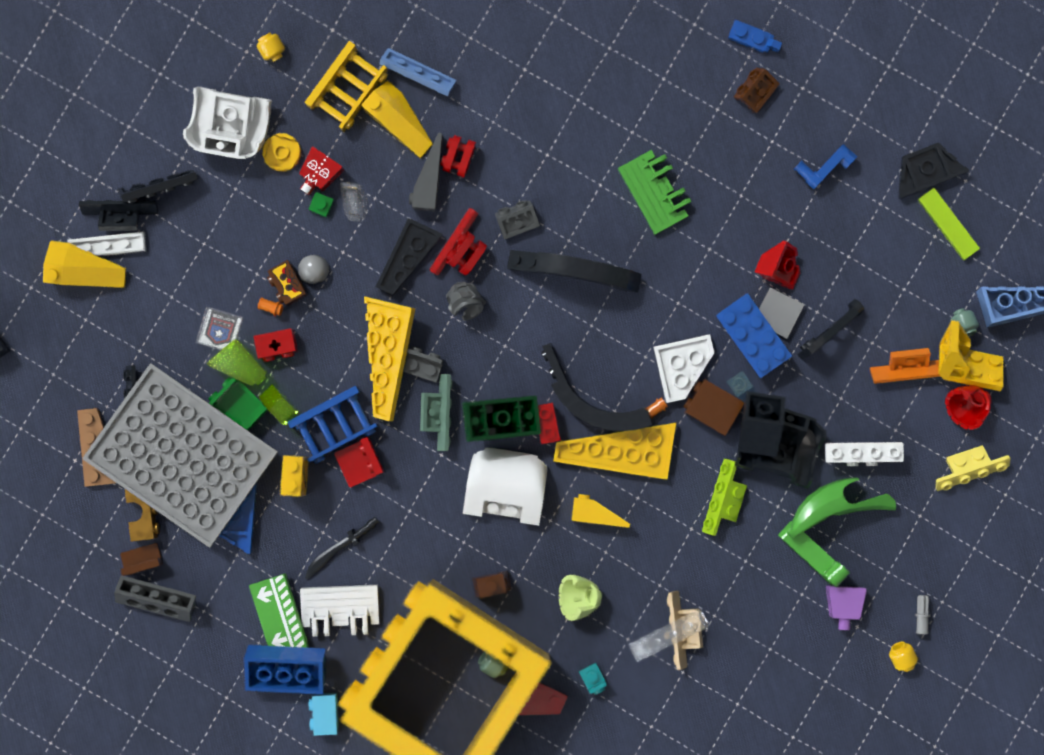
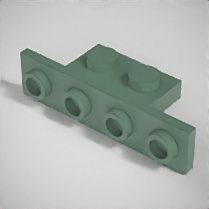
[420,374,452,451]

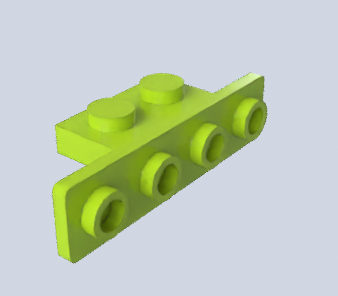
[702,459,747,536]

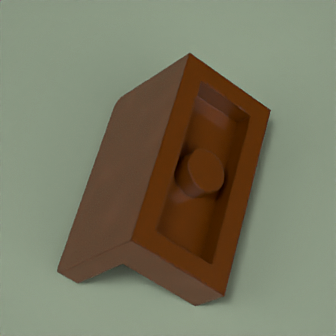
[120,543,164,576]

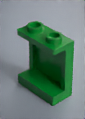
[208,377,269,431]

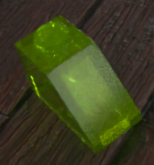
[259,384,299,425]

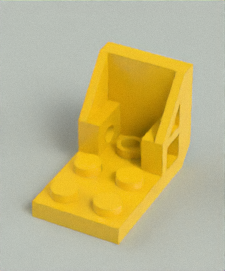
[938,320,1003,391]

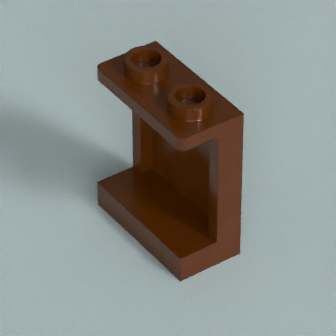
[683,379,745,436]

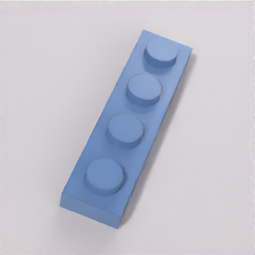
[379,48,456,96]

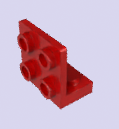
[334,437,385,487]

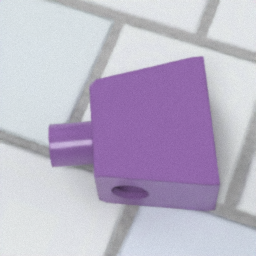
[826,585,866,630]

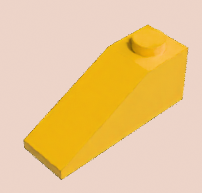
[571,494,630,528]

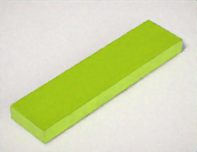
[918,188,980,261]

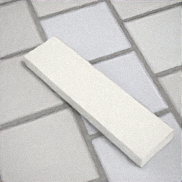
[67,232,146,256]

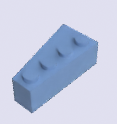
[976,287,1044,328]

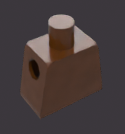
[472,570,512,598]

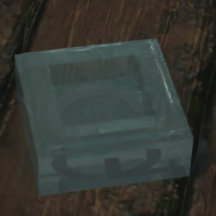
[726,371,753,397]

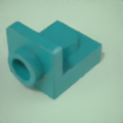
[579,662,607,695]

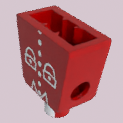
[299,146,344,195]

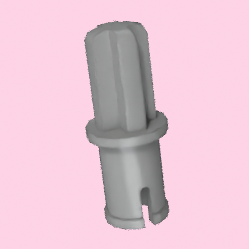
[915,595,931,634]

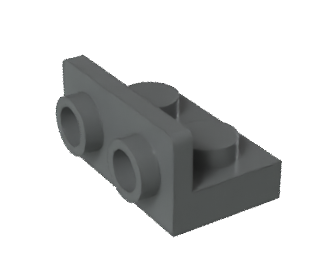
[495,200,540,240]
[403,346,444,383]

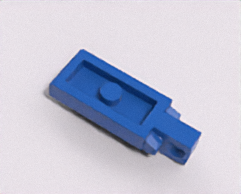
[727,20,782,53]

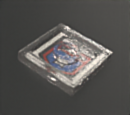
[195,306,244,354]

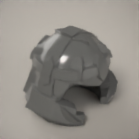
[446,282,487,321]

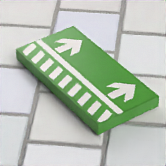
[249,573,309,648]

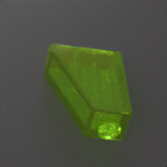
[206,337,267,386]

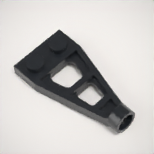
[797,299,865,360]

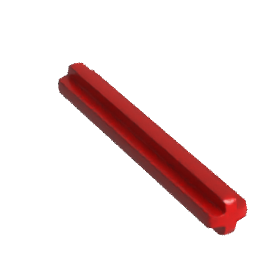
[430,208,478,275]

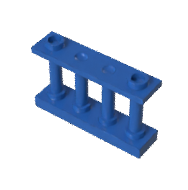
[288,386,379,464]

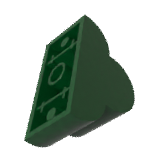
[462,395,541,442]

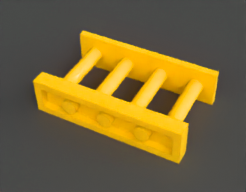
[305,41,388,132]

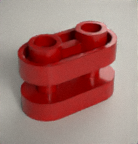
[440,135,476,178]
[445,231,487,276]

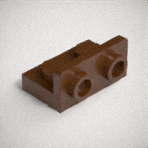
[734,68,780,113]

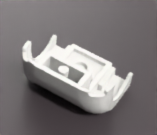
[183,86,272,159]
[463,448,547,526]

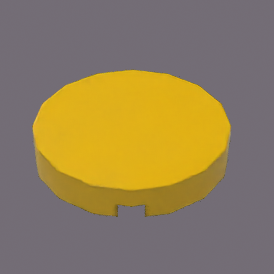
[262,133,301,172]

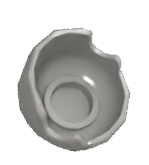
[298,255,329,284]

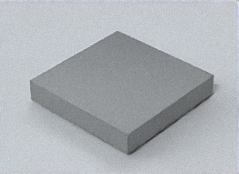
[759,287,804,339]

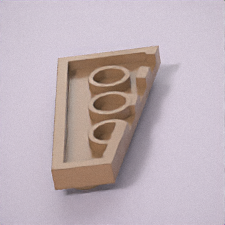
[77,408,116,487]

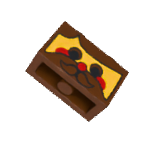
[267,260,308,306]

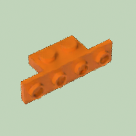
[870,348,941,384]

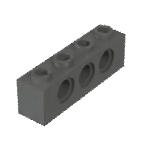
[114,576,196,622]

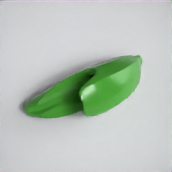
[787,477,896,539]

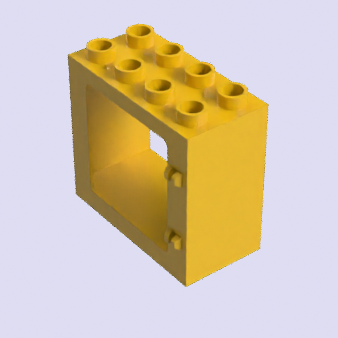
[338,579,550,755]

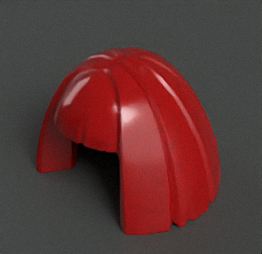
[945,385,992,430]

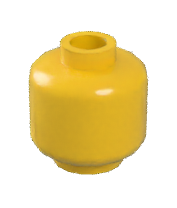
[256,32,285,62]
[889,642,918,672]

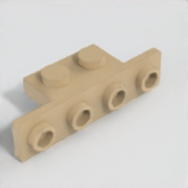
[667,591,703,670]

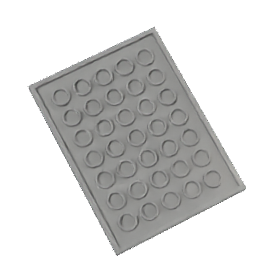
[82,363,278,548]

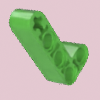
[778,521,850,588]

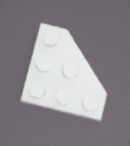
[653,334,714,403]

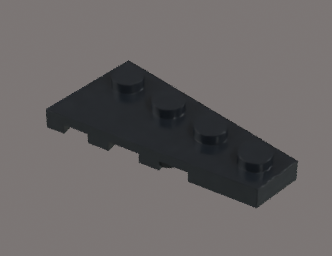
[117,169,198,203]
[376,218,443,295]

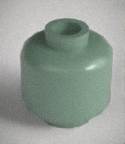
[950,308,979,337]
[478,651,508,678]

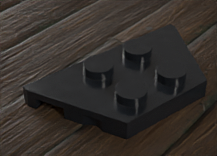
[898,142,969,199]

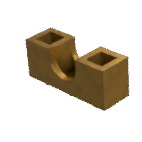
[125,489,160,542]

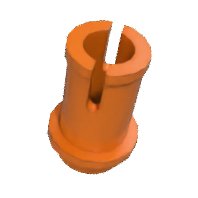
[258,298,284,316]
[647,398,668,418]

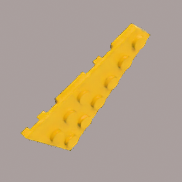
[364,297,415,421]
[553,423,676,479]

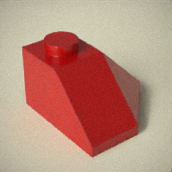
[755,241,800,290]

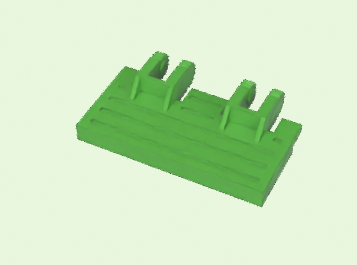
[618,150,691,235]

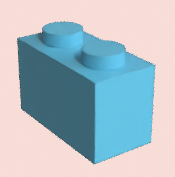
[309,693,339,736]

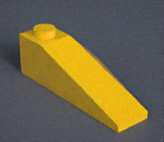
[361,81,433,159]
[43,241,126,288]

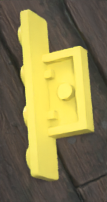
[935,445,1011,491]

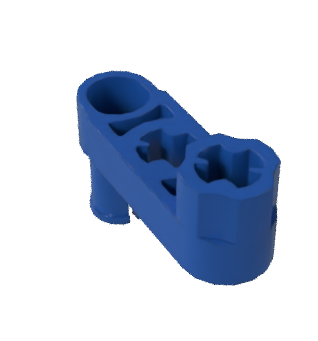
[794,144,857,190]

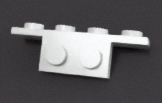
[825,442,904,466]

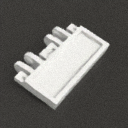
[300,585,379,637]

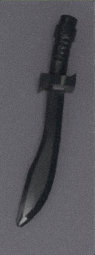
[305,517,380,580]

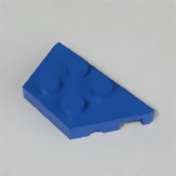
[219,483,257,554]

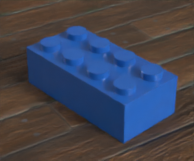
[716,293,792,378]
[244,645,326,694]

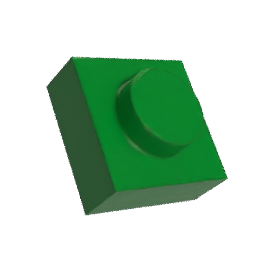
[308,192,334,218]

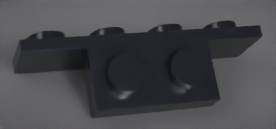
[79,200,159,231]

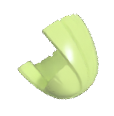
[559,575,602,621]

